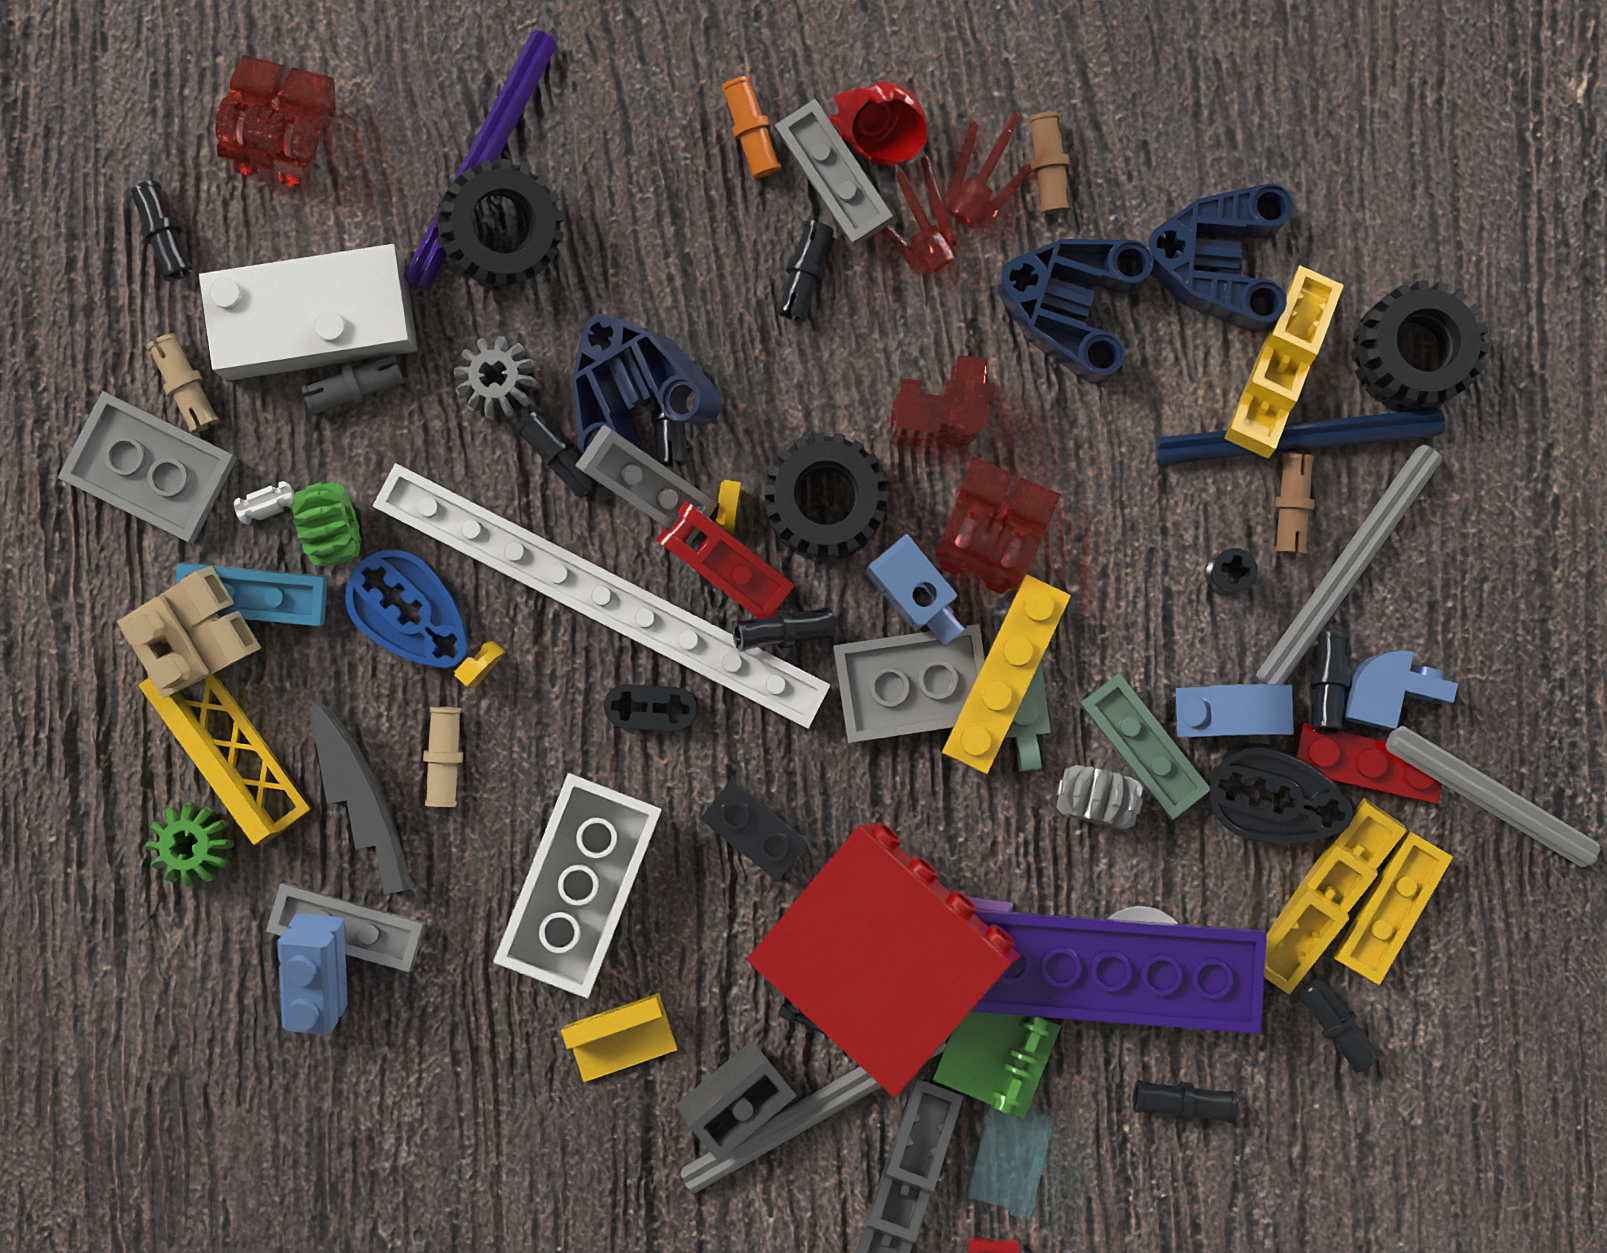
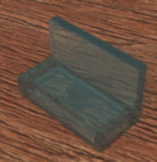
[967,1104,1054,1220]

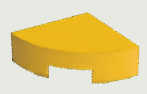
[715,480,742,536]
[454,641,506,689]

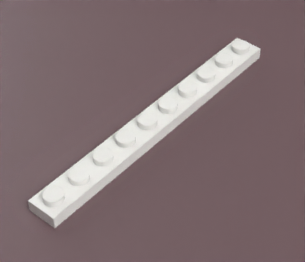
[373,463,830,729]

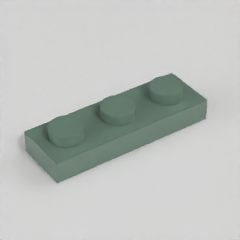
[1079,673,1210,820]

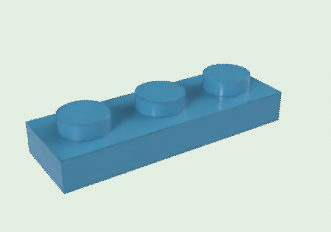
[175,563,328,626]

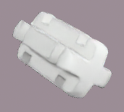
[234,482,294,525]

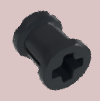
[1205,548,1258,596]

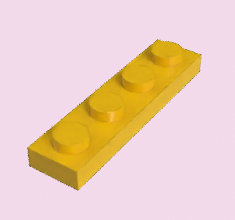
[941,574,1071,775]

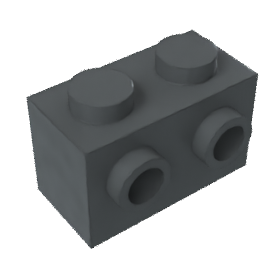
[676,1041,797,1162]

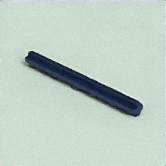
[1156,408,1446,464]

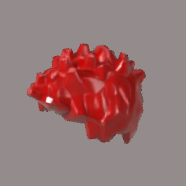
[829,81,928,165]

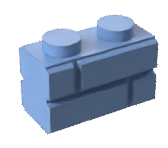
[277,913,348,1035]

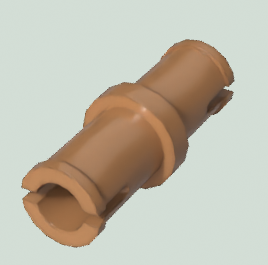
[1029,111,1072,214]
[1274,454,1315,554]

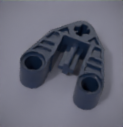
[1145,183,1294,333]
[998,239,1154,384]
[572,314,722,455]

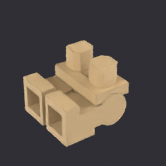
[117,566,261,699]

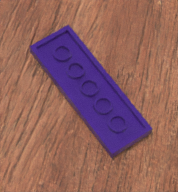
[971,909,1267,1033]

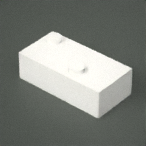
[199,244,418,381]
[494,773,662,998]

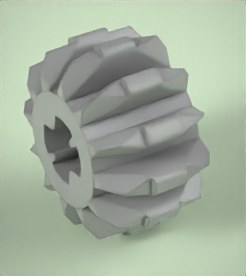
[454,336,538,420]
[1056,765,1143,829]

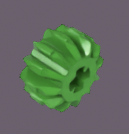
[291,482,362,566]
[145,802,234,887]

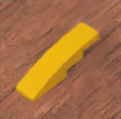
[1224,265,1344,459]
[1264,797,1407,995]

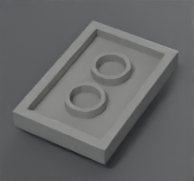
[58,391,238,544]
[833,624,985,743]

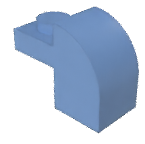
[1344,651,1458,730]
[1176,684,1294,737]

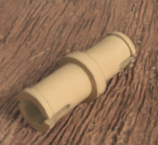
[146,333,220,434]
[423,707,463,807]

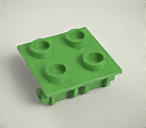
[932,1012,1061,1118]

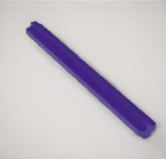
[404,29,556,290]

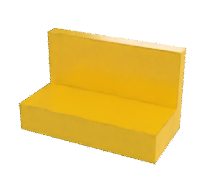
[561,993,678,1082]

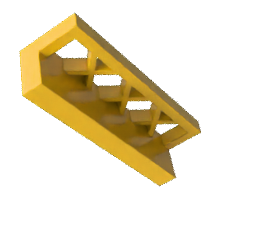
[138,673,313,845]

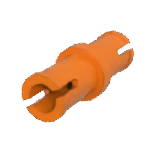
[721,76,781,179]

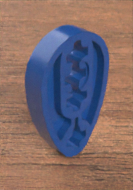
[345,550,470,669]

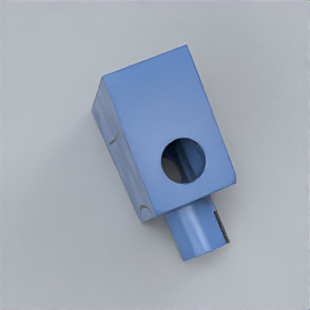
[864,534,967,646]

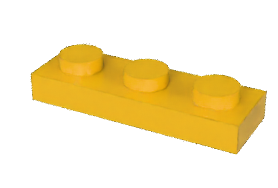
[1332,831,1453,985]

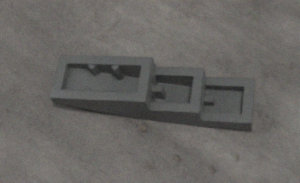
[309,704,412,895]
[855,1079,964,1253]

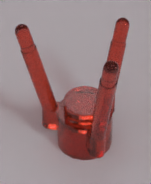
[944,112,1032,229]
[881,156,958,275]

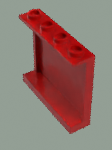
[746,821,1021,1098]

